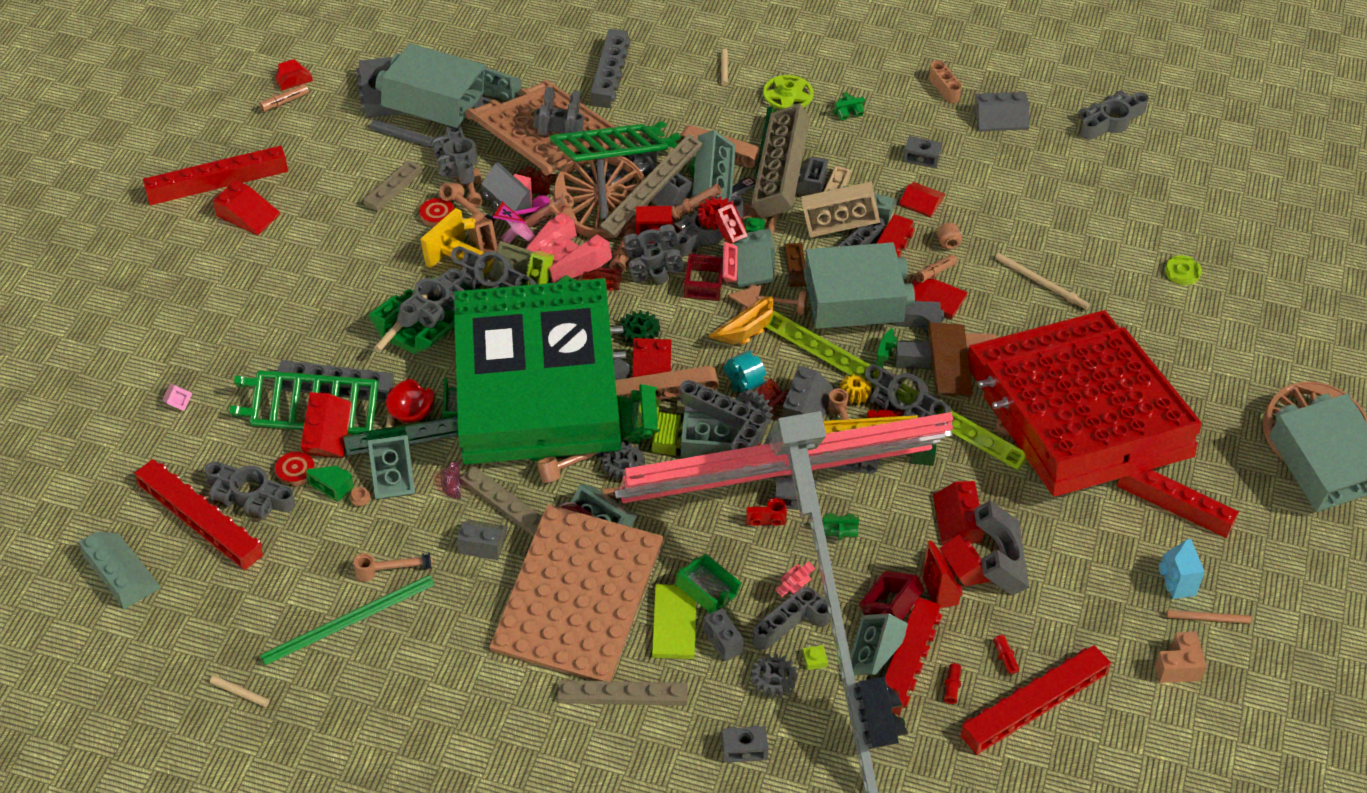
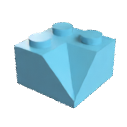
[1159,539,1205,599]

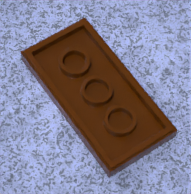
[927,322,973,397]

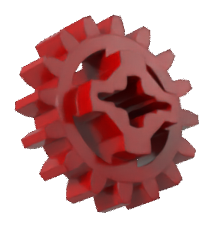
[698,196,737,231]

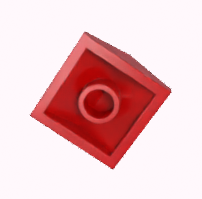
[899,182,945,217]

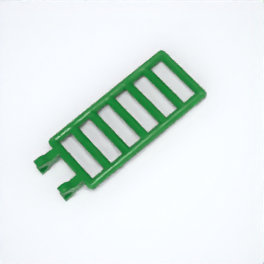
[549,121,681,162]
[229,370,379,434]

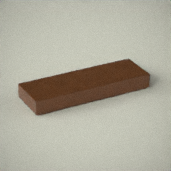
[784,243,806,287]

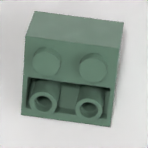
[483,67,521,102]

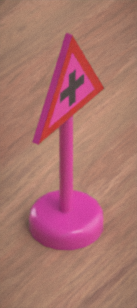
[493,195,552,224]

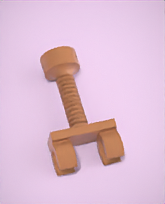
[456,168,482,207]

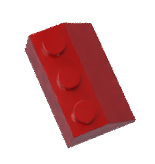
[301,392,352,458]
[933,481,984,545]

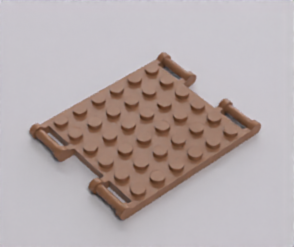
[465,80,628,175]

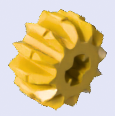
[840,373,872,405]

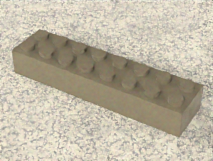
[751,103,810,219]

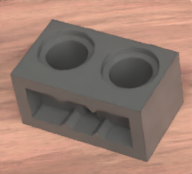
[704,608,744,661]

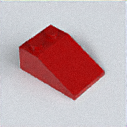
[213,180,280,236]
[633,338,672,377]
[921,540,963,609]

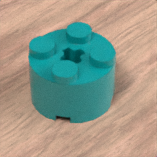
[723,350,766,393]

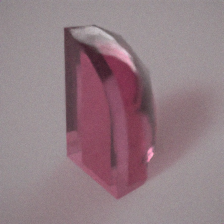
[441,462,461,499]

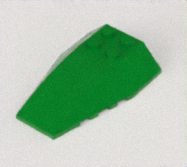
[369,274,472,354]

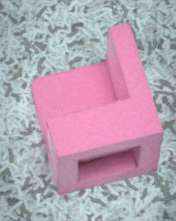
[163,383,192,411]

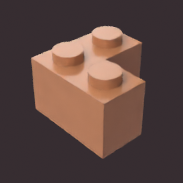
[1155,631,1206,683]

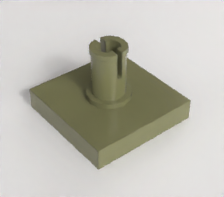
[489,241,534,285]

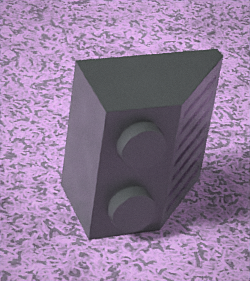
[457,519,508,560]

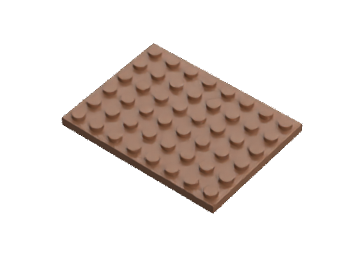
[489,504,663,682]

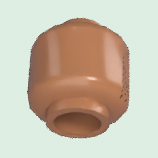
[937,223,962,249]

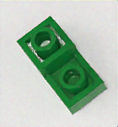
[876,329,897,368]

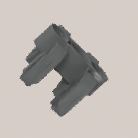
[534,87,584,136]
[623,225,684,285]

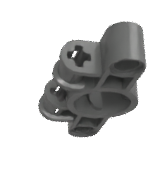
[1079,90,1149,140]
[431,125,478,184]
[584,141,658,186]
[672,196,744,257]
[451,246,536,290]
[397,269,465,328]
[865,365,951,418]
[205,461,295,519]

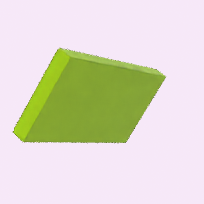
[652,584,696,659]

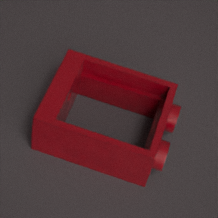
[684,254,723,301]
[859,571,924,620]

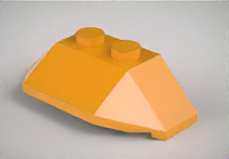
[709,296,773,345]

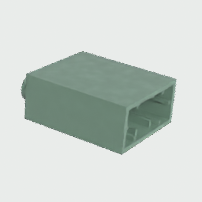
[376,43,485,128]
[804,242,915,329]
[1269,393,1367,512]

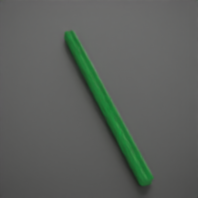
[260,575,434,665]

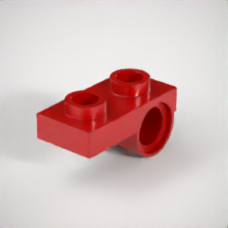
[746,498,787,526]

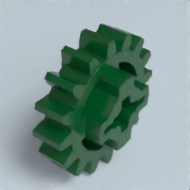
[620,310,660,345]

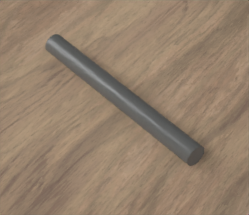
[596,159,608,222]

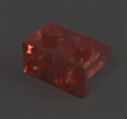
[517,166,556,195]
[583,267,622,290]
[744,378,789,413]

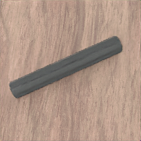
[371,120,433,147]

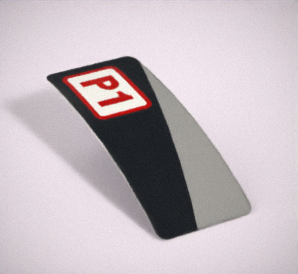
[732,177,756,196]

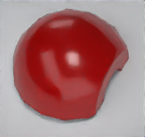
[386,379,435,424]

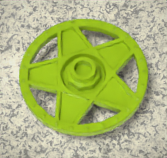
[763,75,814,110]

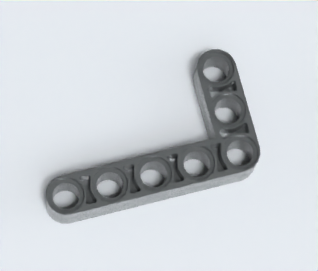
[680,380,767,450]

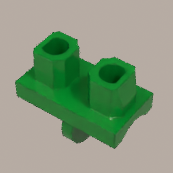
[832,92,865,121]
[822,513,859,540]

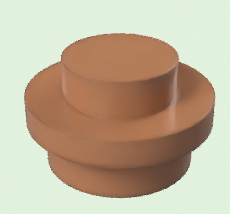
[350,487,370,506]

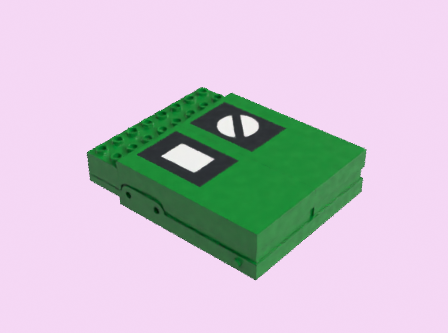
[454,278,626,465]

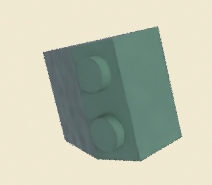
[735,229,776,287]
[368,435,415,499]
[850,614,908,676]

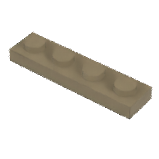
[363,160,423,212]

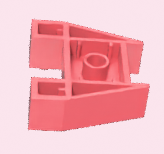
[526,212,612,283]

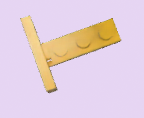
[420,208,494,274]

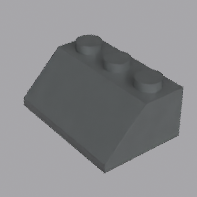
[973,92,1029,132]
[481,162,531,220]
[782,366,834,418]

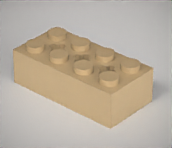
[802,181,880,237]

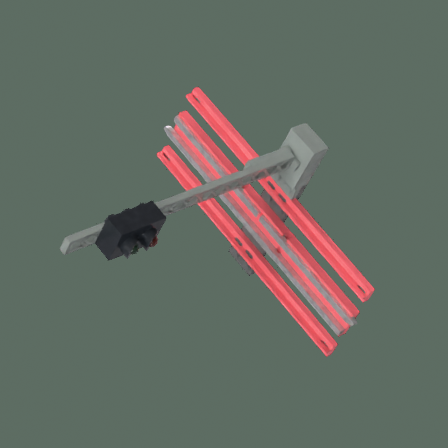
[615,411,953,793]

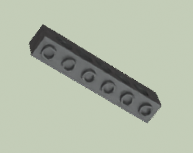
[591,29,631,108]
[277,360,395,403]

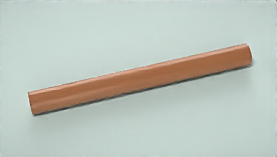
[1166,610,1251,624]

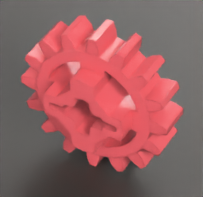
[776,561,816,597]

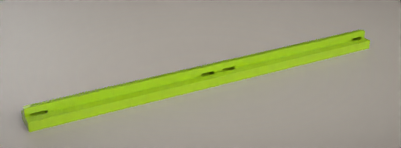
[766,310,1026,470]

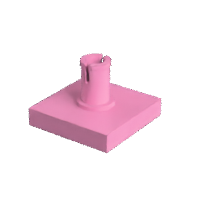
[500,220,536,244]

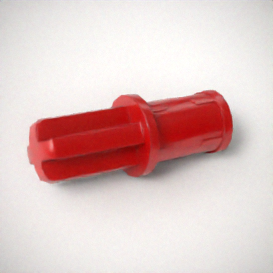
[993,635,1019,675]
[944,663,962,704]

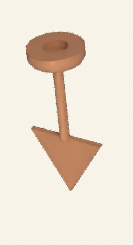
[728,285,808,316]

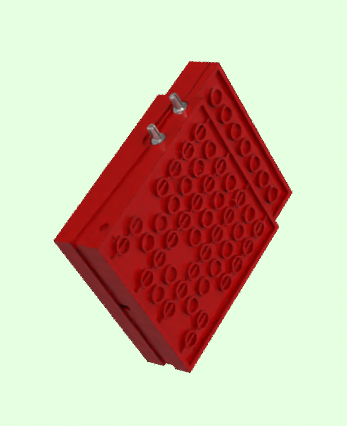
[968,310,1202,497]

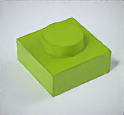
[802,645,828,670]

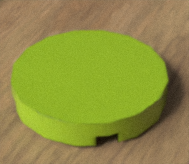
[1165,255,1202,285]

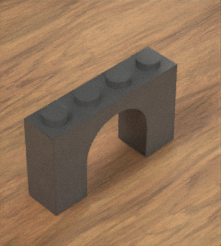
[356,57,405,118]
[894,301,944,370]
[974,500,1030,596]

